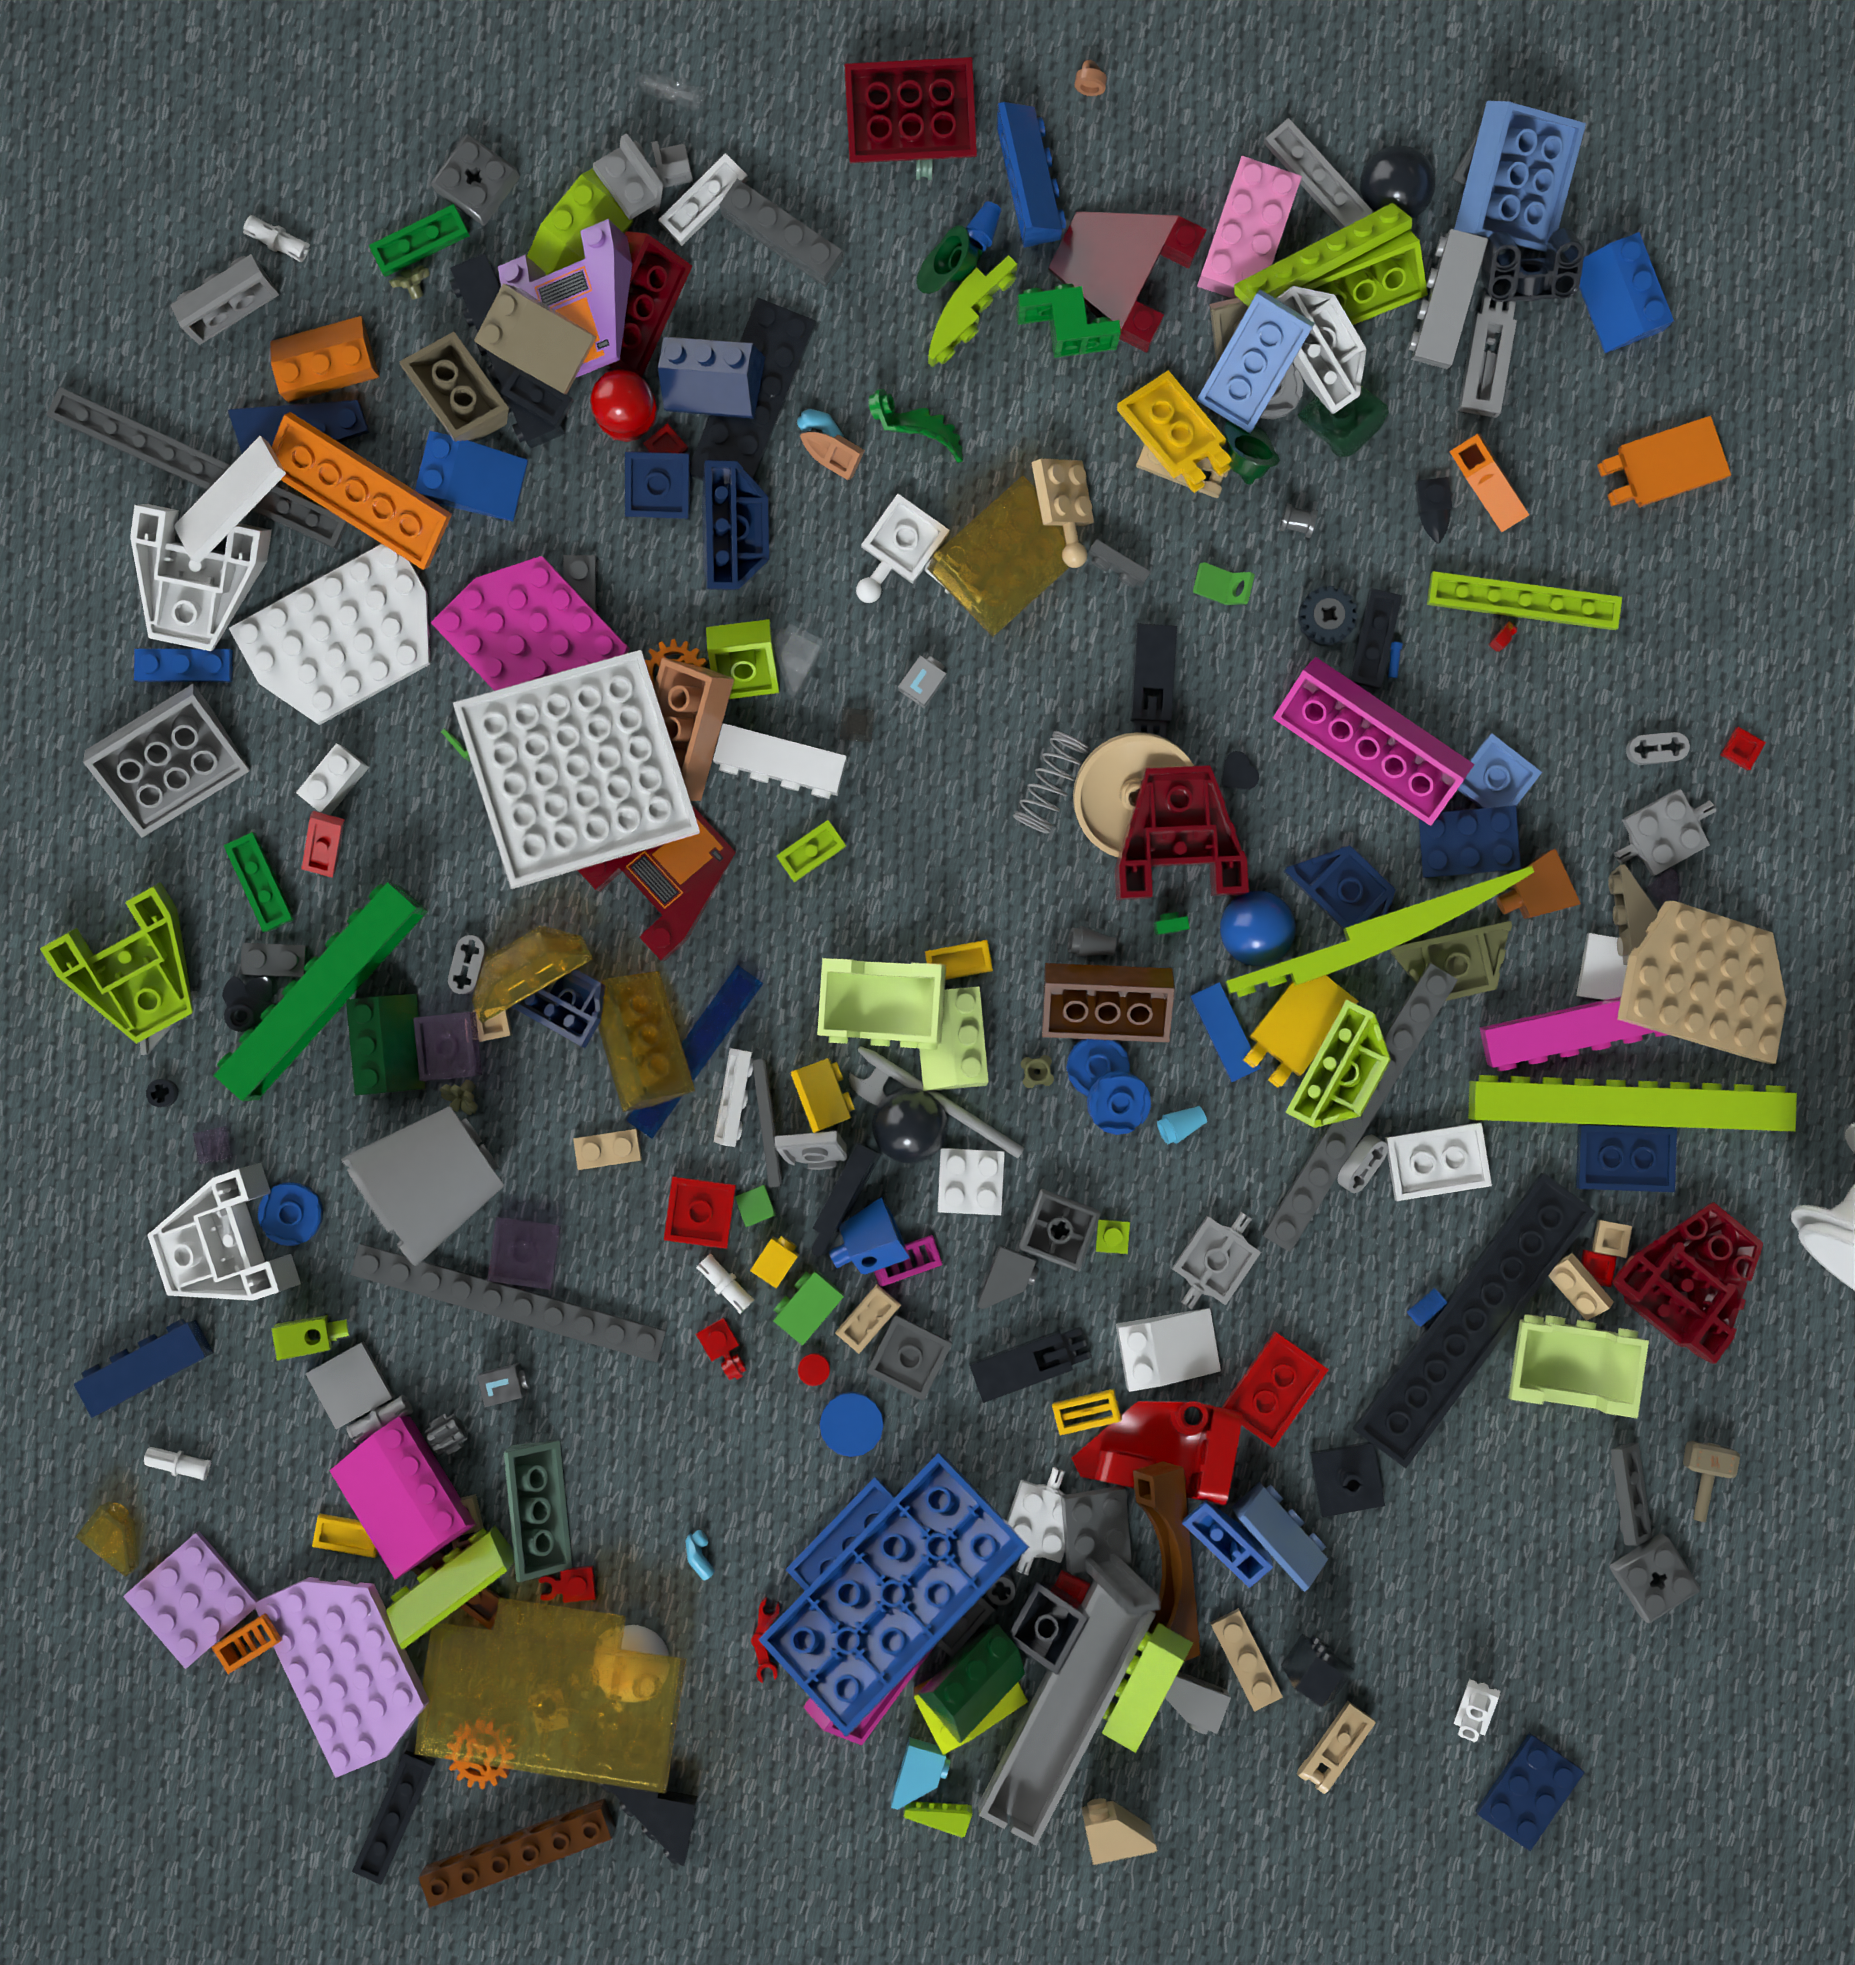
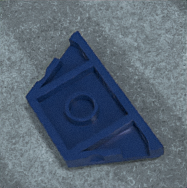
[1283,845,1396,929]

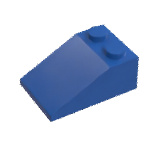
[415,430,528,522]

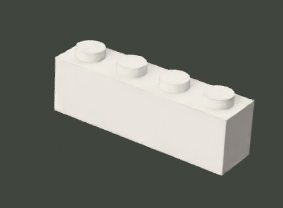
[713,724,847,799]

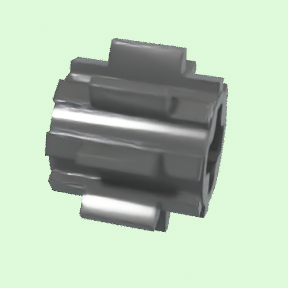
[425,1414,468,1456]

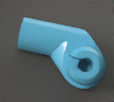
[797,409,844,437]
[685,1530,715,1580]

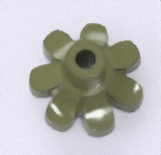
[389,265,430,300]
[440,1079,478,1115]

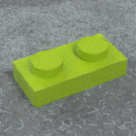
[776,820,847,883]

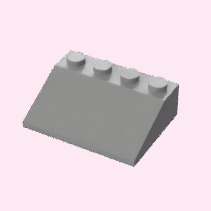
[83,684,250,838]

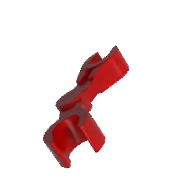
[751,1597,780,1683]

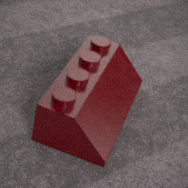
[607,231,693,377]

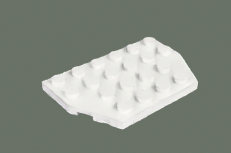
[229,544,431,725]

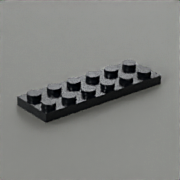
[690,297,817,481]

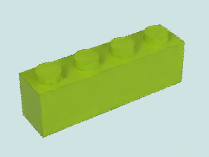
[1102,1623,1193,1753]

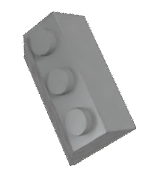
[171,254,279,345]

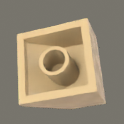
[1081,1798,1157,1865]

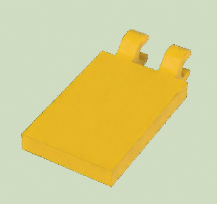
[1117,370,1232,493]
[1243,975,1359,1088]

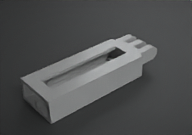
[1458,294,1517,418]

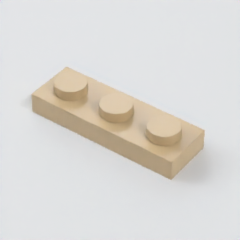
[1210,1608,1283,1712]

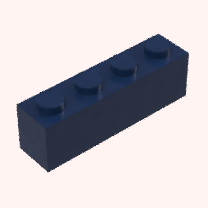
[74,1318,213,1418]

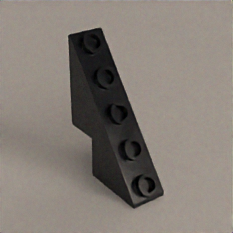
[575,1743,698,1866]

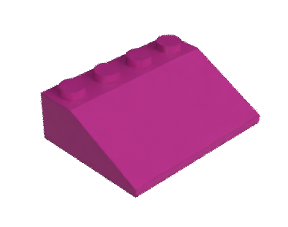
[329,1416,477,1579]

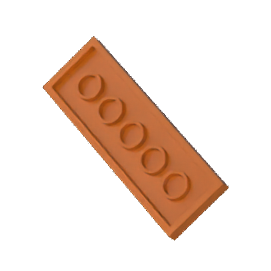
[271,412,452,570]

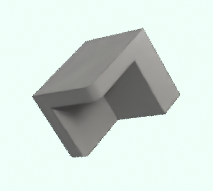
[651,141,693,188]

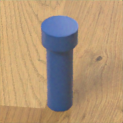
[1388,642,1403,678]

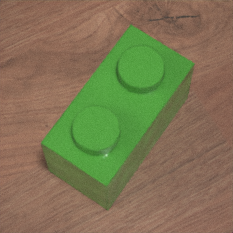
[773,1269,845,1346]

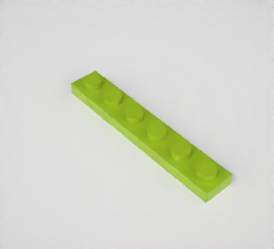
[1234,203,1412,307]
[1427,571,1622,630]

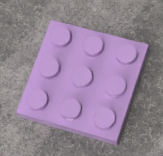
[123,1531,258,1669]

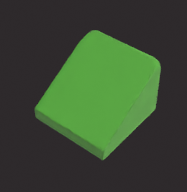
[735,1185,776,1227]

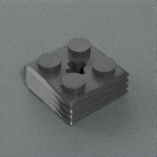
[431,134,520,226]
[1019,1189,1101,1271]
[1610,1533,1701,1623]

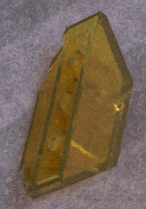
[472,925,593,1023]

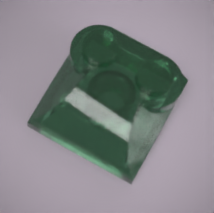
[1297,385,1389,457]

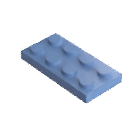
[1196,290,1315,433]

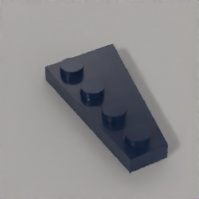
[228,400,370,454]

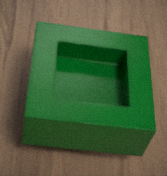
[1153,912,1190,935]

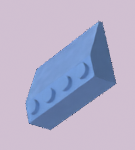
[1454,101,1586,252]

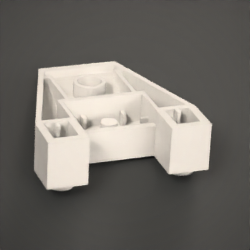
[130,504,272,651]
[148,1163,301,1300]

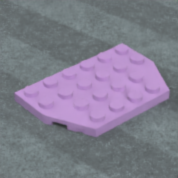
[255,1577,429,1778]

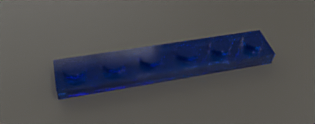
[626,965,764,1139]

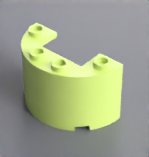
[817,958,946,1050]
[1508,1314,1649,1418]

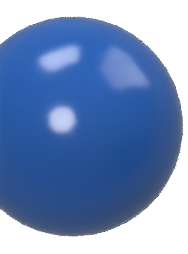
[1220,891,1296,966]

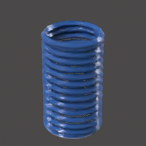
[1407,1288,1447,1327]

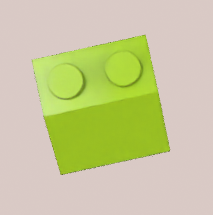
[706,619,779,699]

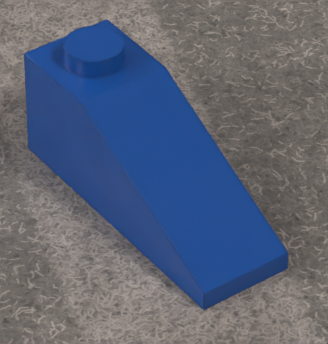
[1182,1500,1273,1588]

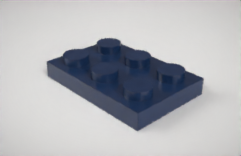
[1419,805,1521,878]
[1576,1125,1677,1192]
[1475,1732,1585,1851]

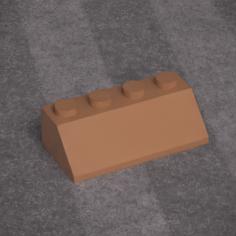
[654,658,734,801]

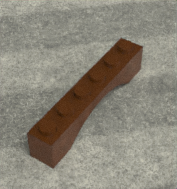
[1133,1462,1200,1661]

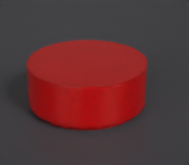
[798,1353,830,1386]

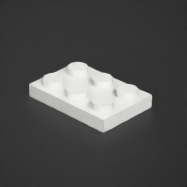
[1385,1122,1492,1201]

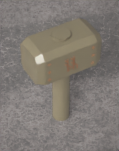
[1683,1440,1740,1522]

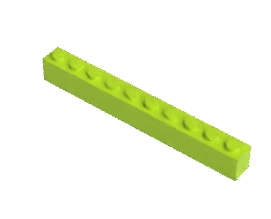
[1468,1075,1797,1131]

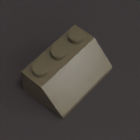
[400,332,509,441]

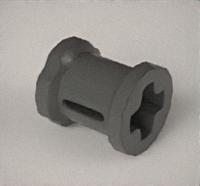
[1279,502,1318,538]

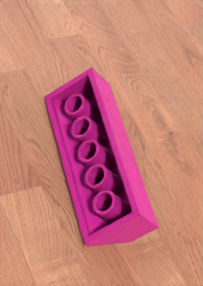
[1273,656,1475,826]

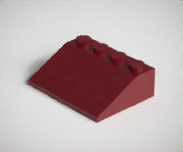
[844,57,977,164]

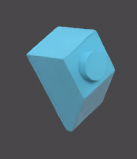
[891,1737,951,1810]

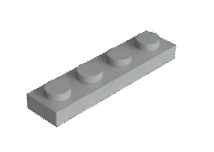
[1263,118,1373,229]

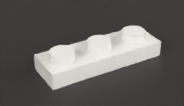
[658,153,749,246]
[714,1048,753,1147]

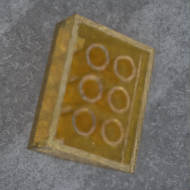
[927,475,1070,637]

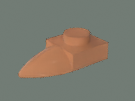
[800,432,865,480]

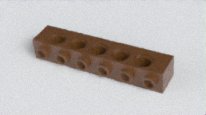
[418,1798,616,1908]

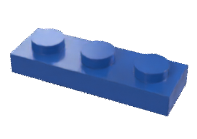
[134,649,233,682]

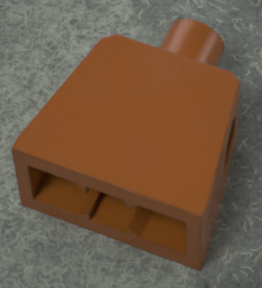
[1496,848,1581,919]

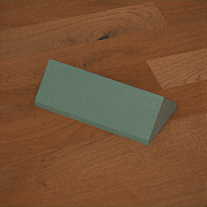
[504,1440,572,1582]

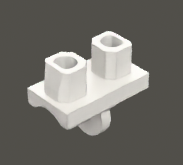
[1454,1679,1501,1742]

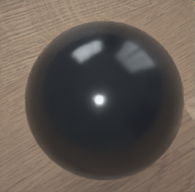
[1360,145,1436,219]
[872,1087,948,1164]

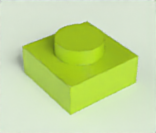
[1095,1219,1130,1254]

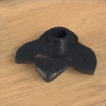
[222,976,277,1032]

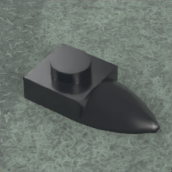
[1415,477,1452,544]

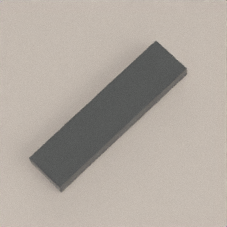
[752,1059,783,1188]

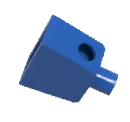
[829,1198,910,1274]

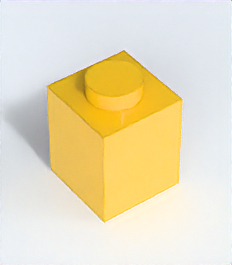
[750,1236,799,1289]

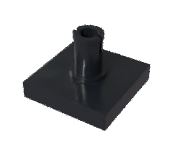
[1309,1442,1385,1517]

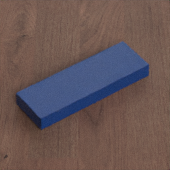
[1190,982,1261,1082]

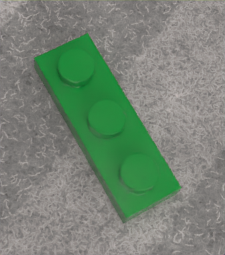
[368,204,470,277]
[223,832,295,933]

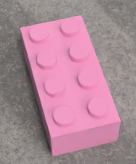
[1197,156,1302,298]

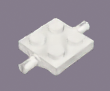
[1006,1467,1065,1575]

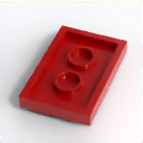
[1221,1331,1329,1448]

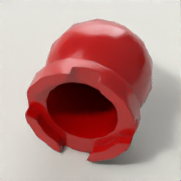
[590,369,658,442]

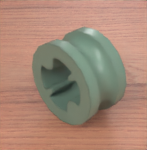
[916,159,932,181]

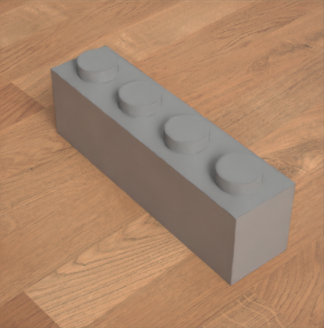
[1408,229,1488,369]

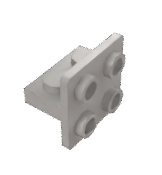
[593,133,664,220]

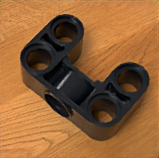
[1481,228,1585,302]

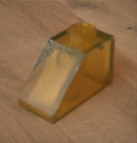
[76,1501,139,1577]

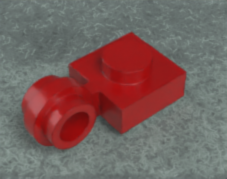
[696,1317,747,1380]

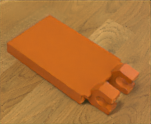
[1597,416,1731,507]

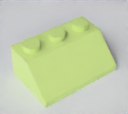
[919,986,989,1091]

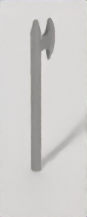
[849,1047,1025,1159]

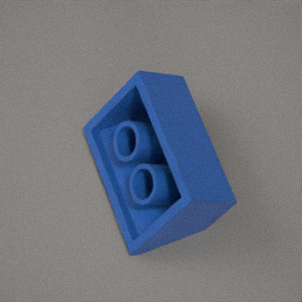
[1579,232,1674,353]

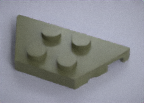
[1390,921,1512,1001]

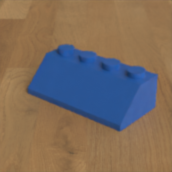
[996,102,1066,248]

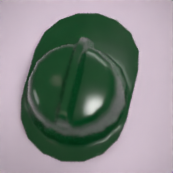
[916,226,982,294]
[1224,421,1280,485]

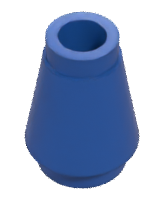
[965,201,1001,252]

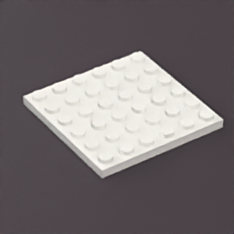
[453,650,700,889]

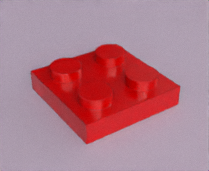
[664,1176,736,1249]

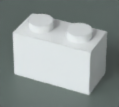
[296,743,369,815]

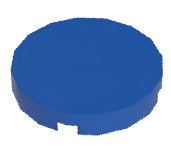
[1066,1039,1130,1097]
[1087,1071,1151,1135]
[258,1182,323,1246]
[820,1392,884,1457]

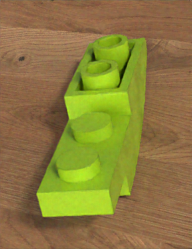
[928,255,1017,368]

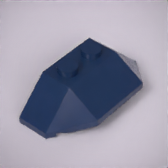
[702,460,769,590]
[503,962,605,1048]

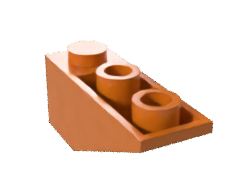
[1449,434,1530,532]

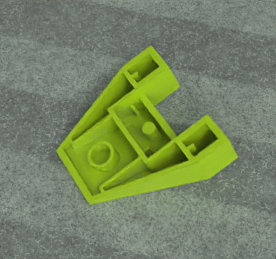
[40,882,194,1044]

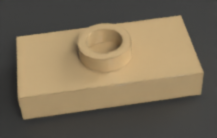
[835,1284,901,1354]

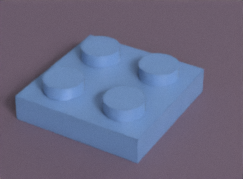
[1457,733,1542,808]

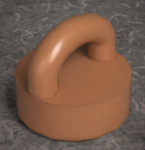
[1074,60,1107,96]

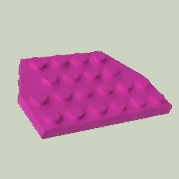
[430,556,630,691]

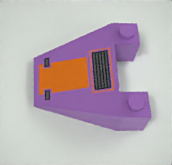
[498,219,632,377]

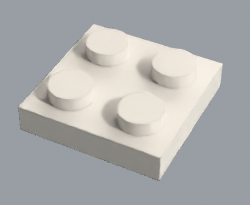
[938,1148,1004,1215]

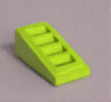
[904,1801,972,1838]

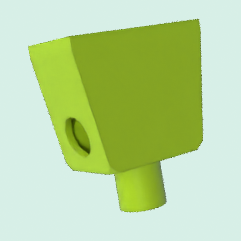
[272,1315,350,1361]

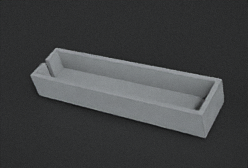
[978,1580,1156,1846]

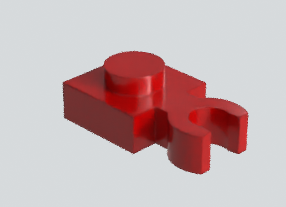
[538,1565,597,1603]

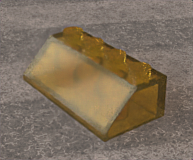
[598,971,695,1112]

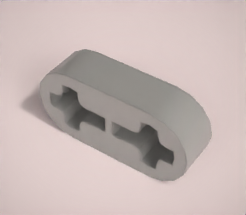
[1626,732,1690,765]
[448,935,487,995]
[1338,1134,1388,1193]

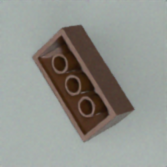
[1042,963,1175,1043]

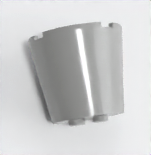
[341,1106,504,1266]

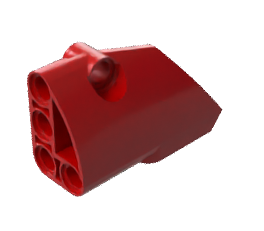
[1071,1401,1243,1505]

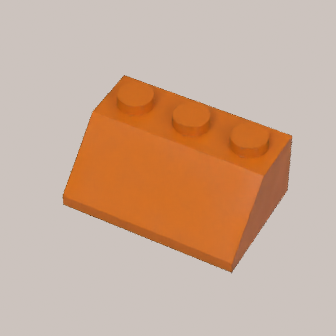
[270,316,379,403]

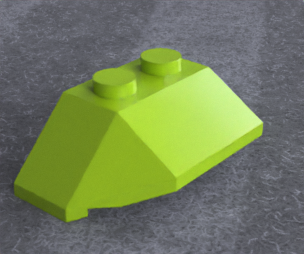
[527,168,633,275]
[1285,1000,1391,1128]

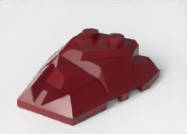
[1612,1202,1763,1364]

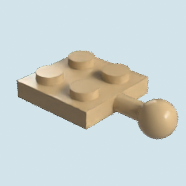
[1031,459,1094,568]

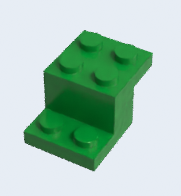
[1016,283,1121,358]

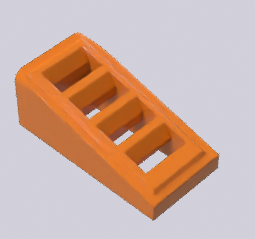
[211,1613,282,1674]

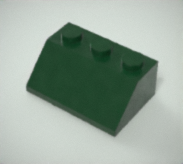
[346,994,426,1096]
[917,1624,1025,1743]

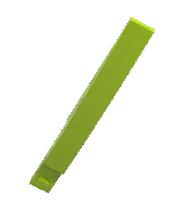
[1226,866,1534,998]

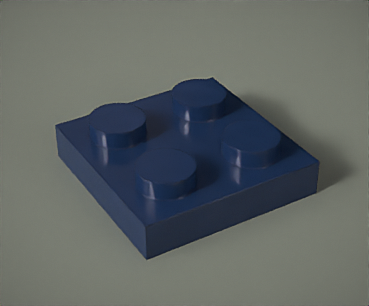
[625,451,690,519]

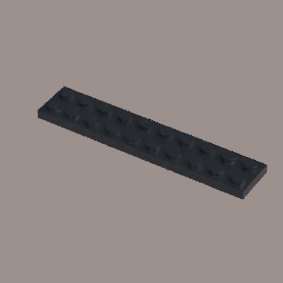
[1352,1172,1596,1469]

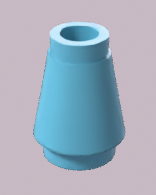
[1157,1106,1207,1144]

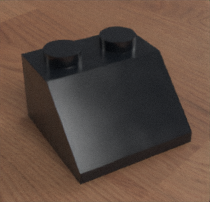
[1008,1582,1090,1675]

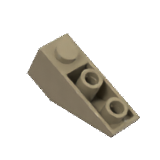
[1608,864,1658,965]

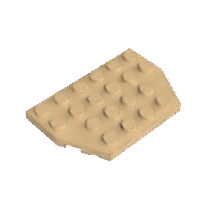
[1617,901,1786,1064]

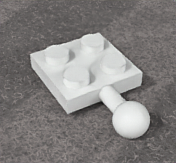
[856,494,950,603]

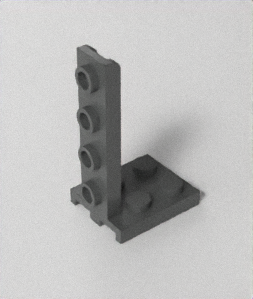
[1061,1485,1160,1616]

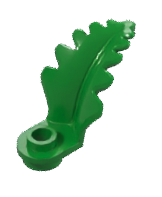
[869,389,963,463]

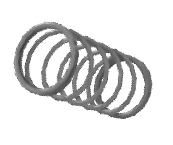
[1013,731,1090,834]

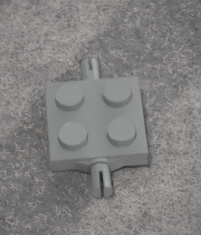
[1614,789,1716,876]
[1171,1212,1261,1309]

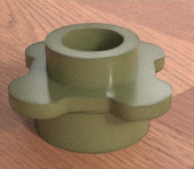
[1020,1055,1054,1088]

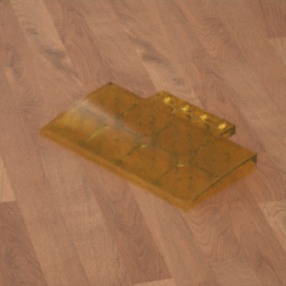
[415,1598,687,1793]

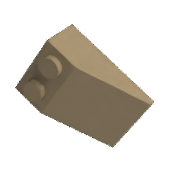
[474,283,597,394]

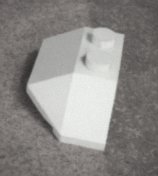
[1276,286,1367,414]

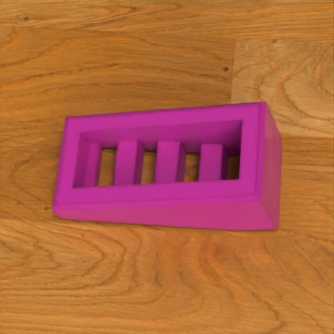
[874,1235,943,1286]

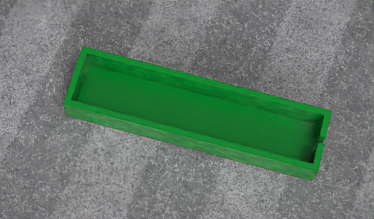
[213,882,428,1101]

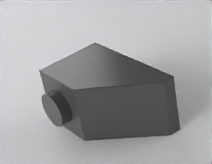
[977,1245,1039,1309]

